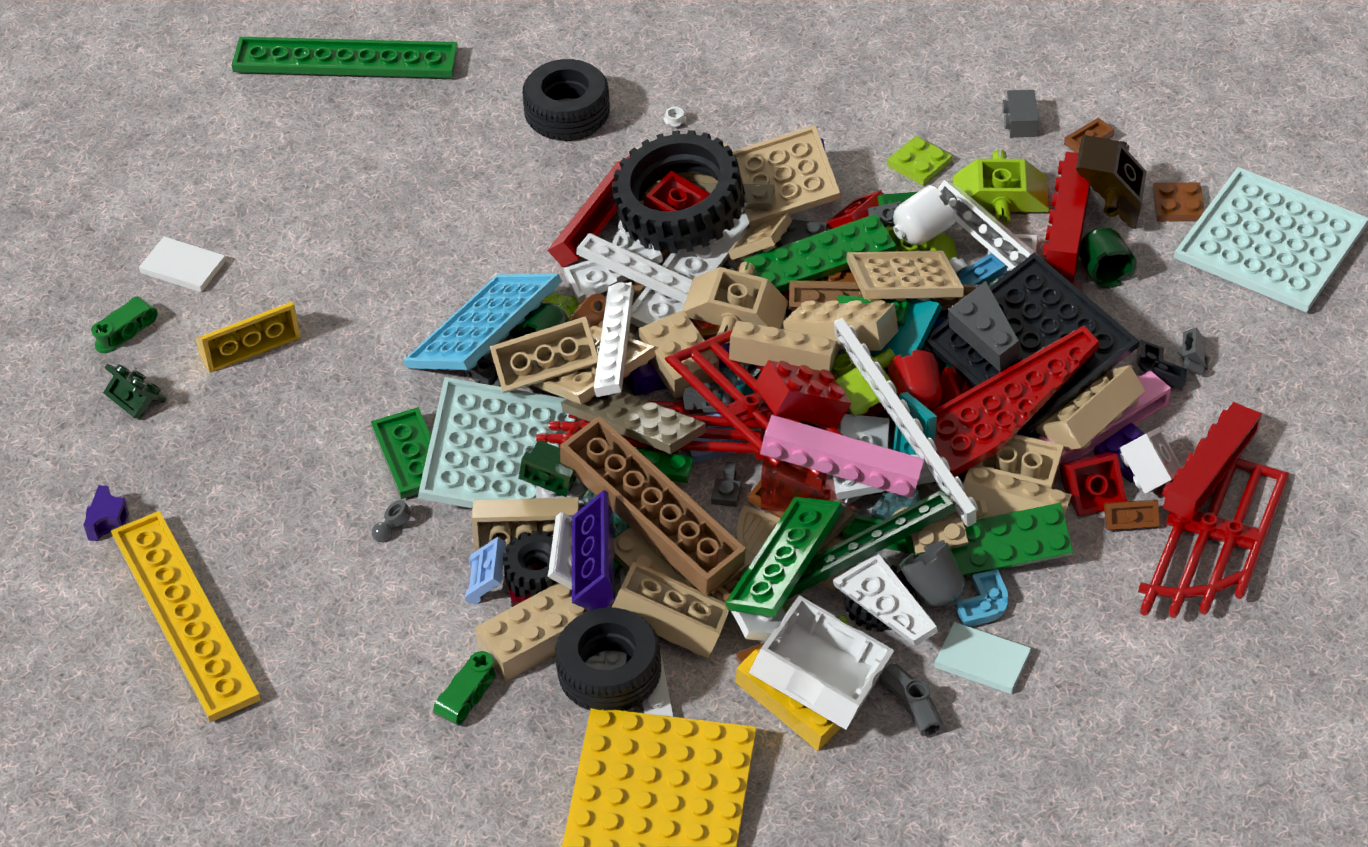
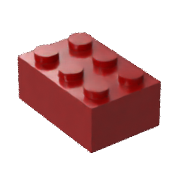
[754,360,851,428]

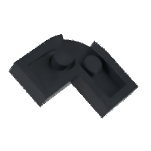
[1136,339,1187,389]

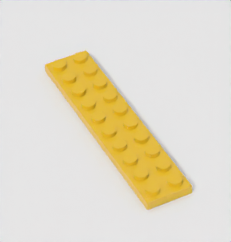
[111,511,261,723]

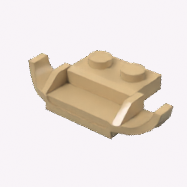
[892,499,988,556]

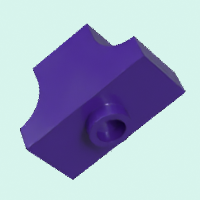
[83,485,129,541]

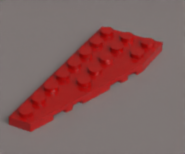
[931,326,1099,477]

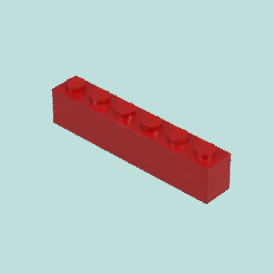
[547,155,630,267]
[1162,402,1262,520]

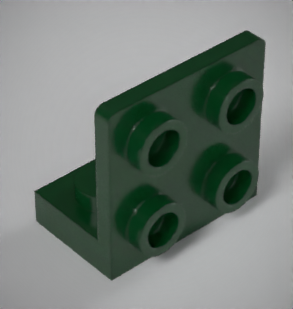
[518,440,577,497]

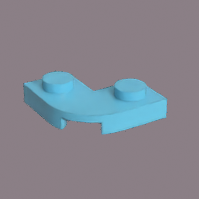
[955,569,1008,627]

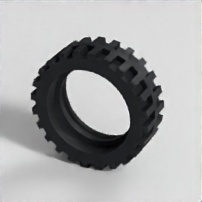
[612,130,745,254]

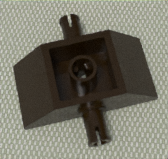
[1076,135,1147,229]

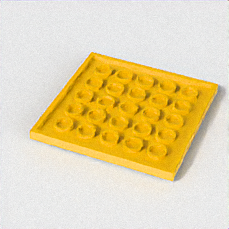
[562,708,756,847]

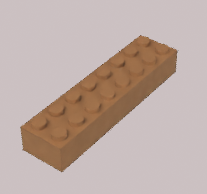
[560,416,746,596]

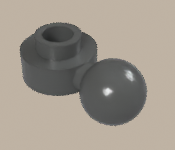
[372,500,411,542]

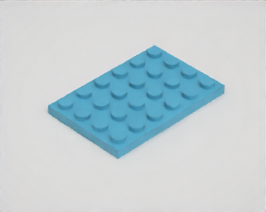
[403,273,563,371]

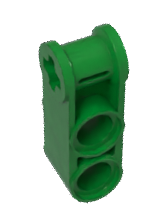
[91,296,158,353]
[433,651,496,726]

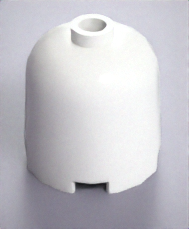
[893,185,955,245]

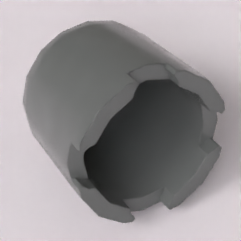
[899,540,965,609]

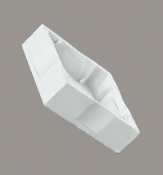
[749,595,894,730]

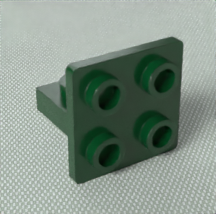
[103,364,167,420]

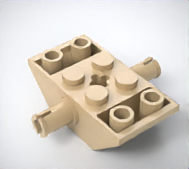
[683,262,789,343]

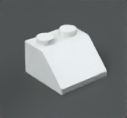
[1120,427,1181,494]

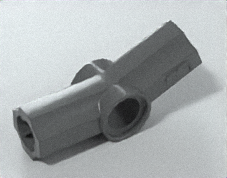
[879,663,944,738]

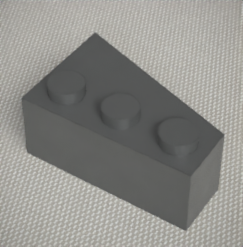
[948,281,1019,372]

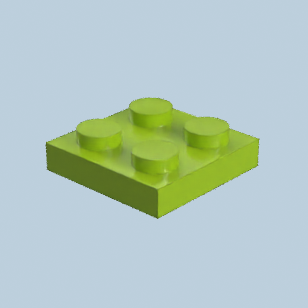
[887,136,952,186]

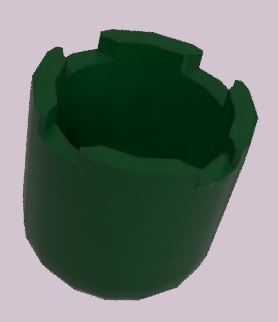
[1079,227,1137,289]
[510,302,569,339]

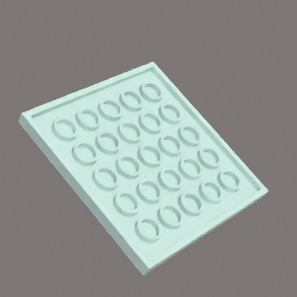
[1174,167,1368,313]
[418,377,581,508]

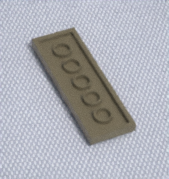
[561,391,707,454]

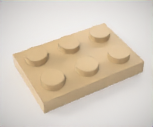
[728,213,792,260]

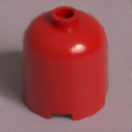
[887,350,942,411]

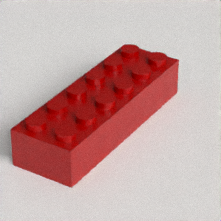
[1042,151,1091,282]

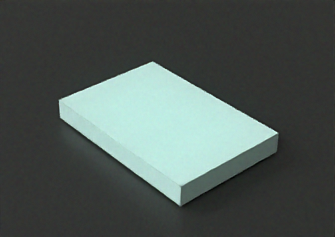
[934,622,1031,694]

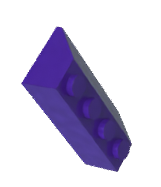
[572,490,615,610]

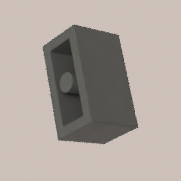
[1002,90,1039,138]

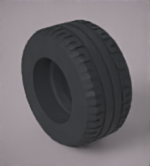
[522,59,610,141]
[555,607,661,711]

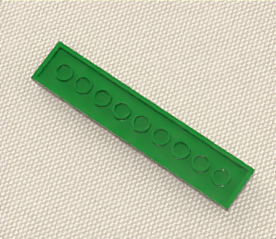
[231,36,458,78]

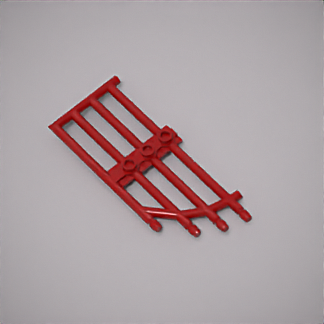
[665,329,844,479]
[536,400,775,460]
[1138,447,1290,618]

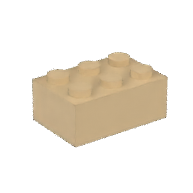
[639,310,719,399]

